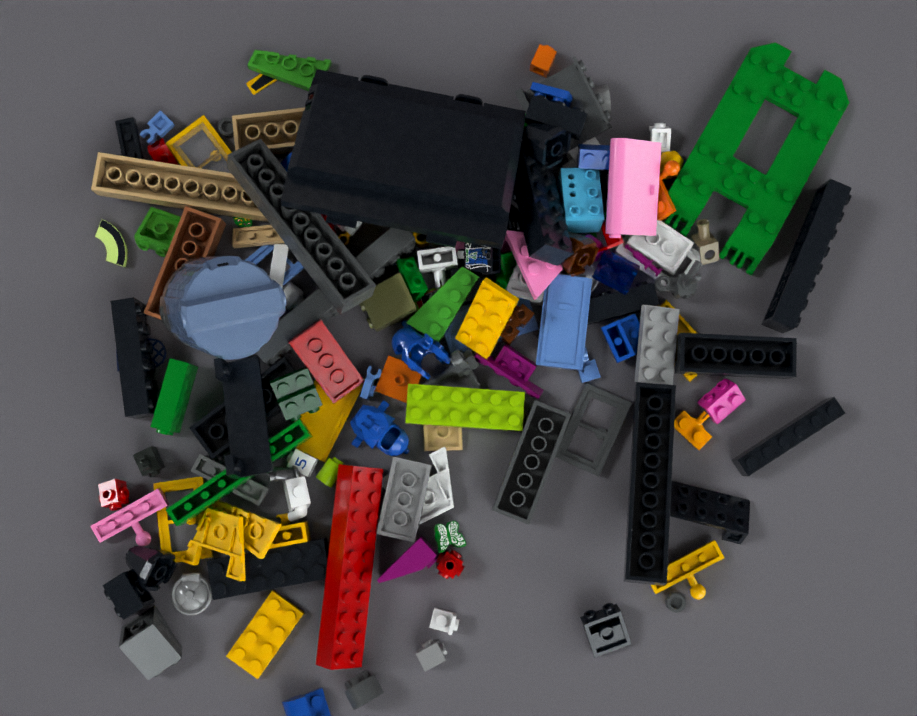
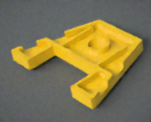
[180,508,246,581]

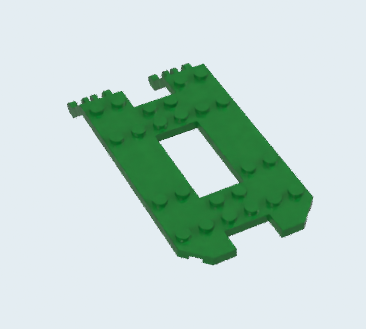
[664,42,849,276]

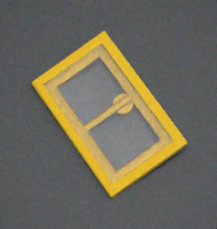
[166,115,232,173]

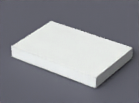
[626,220,694,275]

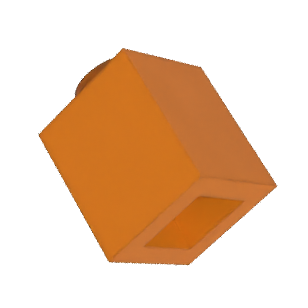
[529,44,557,78]

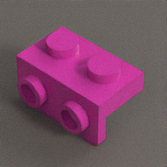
[697,378,746,425]

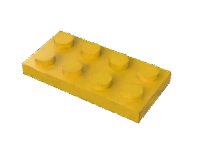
[455,278,519,359]
[226,590,305,679]

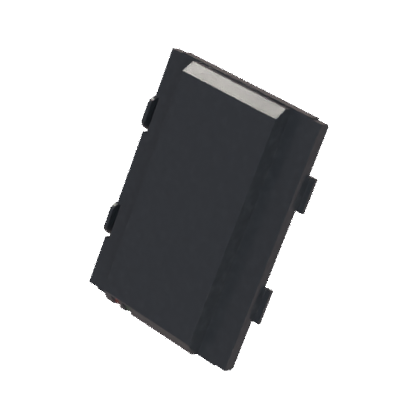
[281,69,526,249]

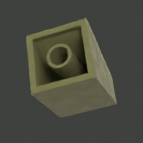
[360,273,417,332]

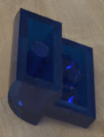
[591,249,640,295]

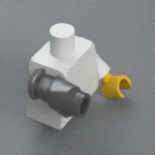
[268,465,311,526]

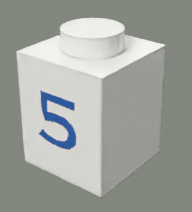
[286,449,319,477]

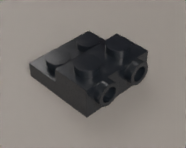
[580,603,631,658]

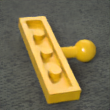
[650,540,725,600]

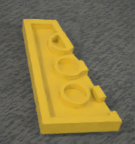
[210,500,282,559]

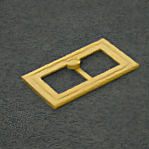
[153,476,213,563]

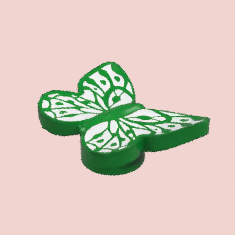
[434,521,466,553]

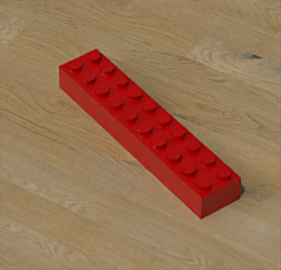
[316,464,384,670]

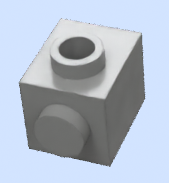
[416,639,448,672]

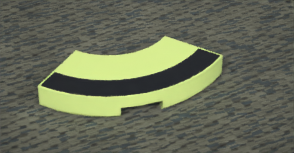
[95,220,128,267]

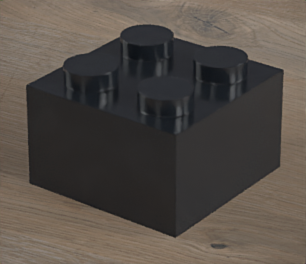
[103,570,155,620]

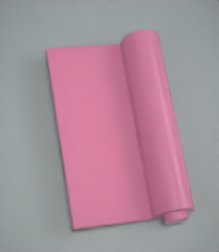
[605,138,662,238]

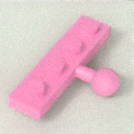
[90,488,169,547]

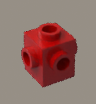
[98,479,129,511]
[436,549,465,579]

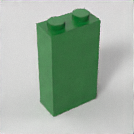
[150,358,198,436]

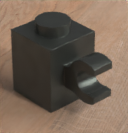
[133,446,165,478]

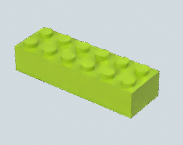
[405,384,525,432]

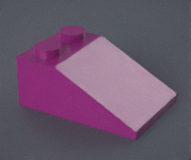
[377,536,438,583]

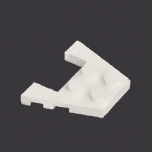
[382,447,454,525]

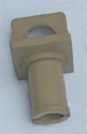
[691,219,720,265]

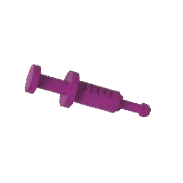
[624,244,663,277]

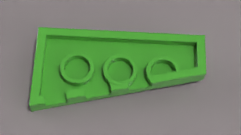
[247,50,332,91]
[406,267,479,343]

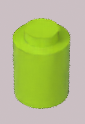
[316,457,344,488]

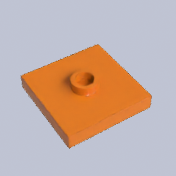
[375,355,422,403]

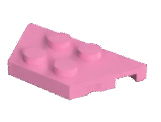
[505,230,563,300]

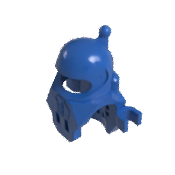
[391,320,451,380]
[350,400,409,457]

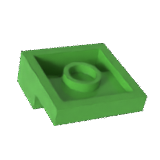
[134,207,181,257]

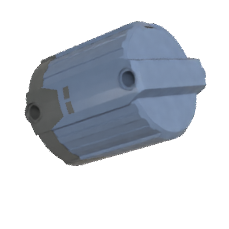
[159,256,286,360]

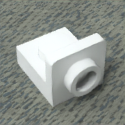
[649,123,671,152]
[429,607,460,635]

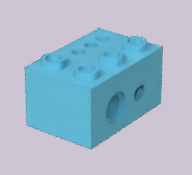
[557,168,604,233]

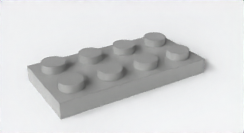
[634,305,680,385]
[376,457,432,543]

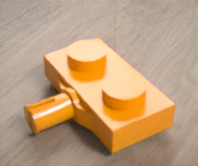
[674,410,712,450]

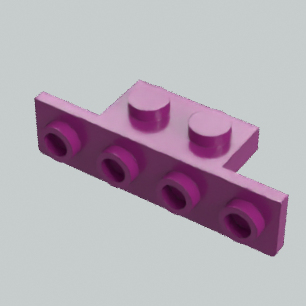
[474,344,544,399]

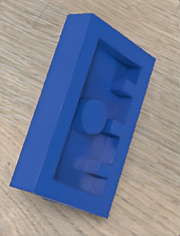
[530,82,573,107]

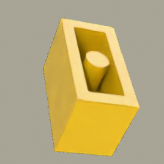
[269,521,311,549]

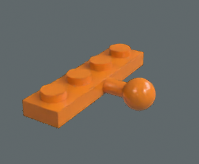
[657,160,680,220]

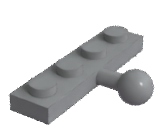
[191,454,270,506]

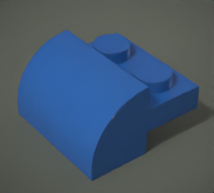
[601,314,640,363]
[282,687,331,716]

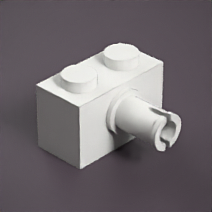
[417,247,458,289]

